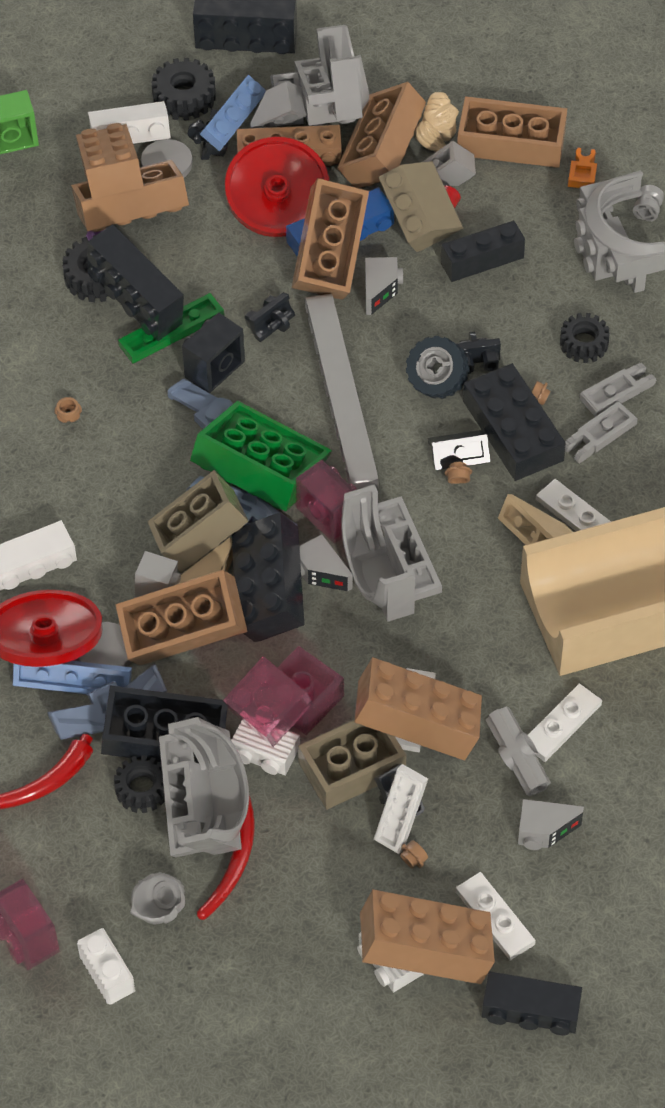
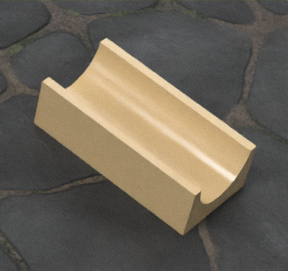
[520,507,665,676]

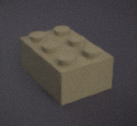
[147,470,249,573]
[298,720,406,810]

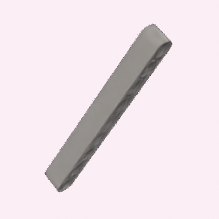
[305,293,379,492]

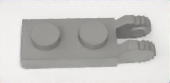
[580,363,657,417]
[565,402,637,464]

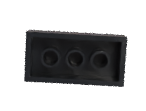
[193,0,297,54]
[87,224,184,341]
[463,363,566,481]
[232,512,305,642]
[101,685,229,764]

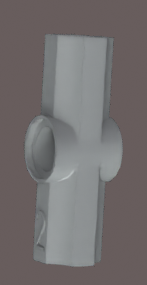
[486,706,551,796]

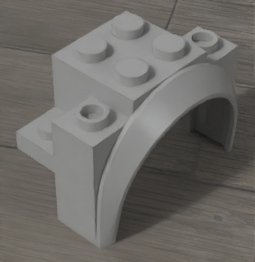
[294,25,369,126]
[574,170,665,293]
[341,484,442,622]
[159,717,249,857]

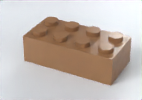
[337,82,426,188]
[457,96,567,168]
[76,123,144,199]
[71,160,189,232]
[291,178,369,300]
[115,570,247,665]
[354,657,482,760]
[360,889,495,984]

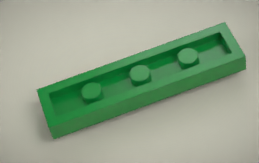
[118,293,225,364]

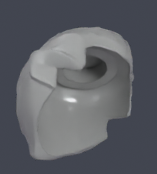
[130,872,185,925]

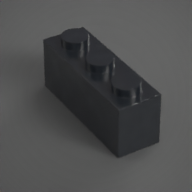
[441,220,525,282]
[482,971,583,1036]

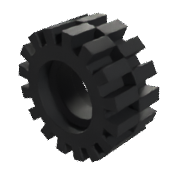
[560,313,610,363]
[114,755,165,813]

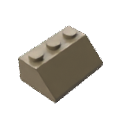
[379,161,464,252]

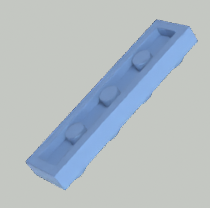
[200,75,266,151]
[13,661,132,694]

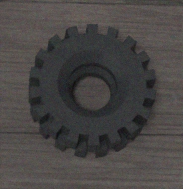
[151,58,216,121]
[62,235,108,303]

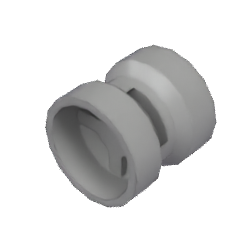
[633,185,664,222]

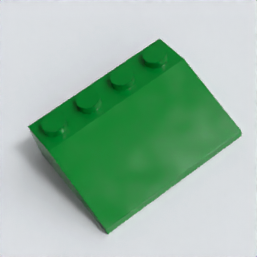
[190,401,332,512]

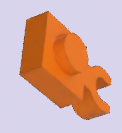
[568,148,597,188]

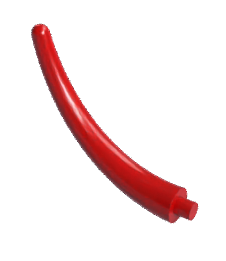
[0,734,93,809]
[197,796,255,920]

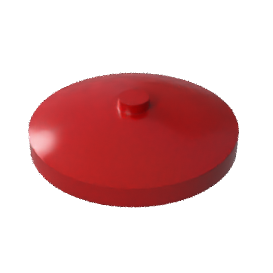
[225,137,329,237]
[0,590,103,667]

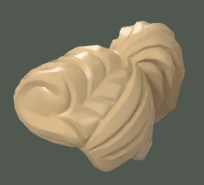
[414,92,459,152]

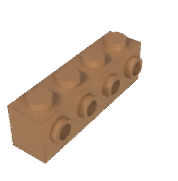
[237,125,341,166]

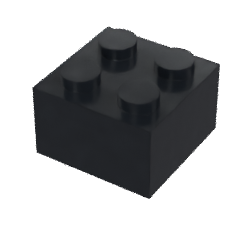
[182,312,245,393]

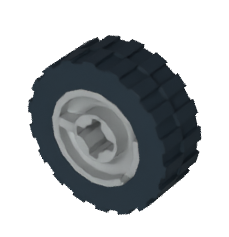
[406,336,470,399]

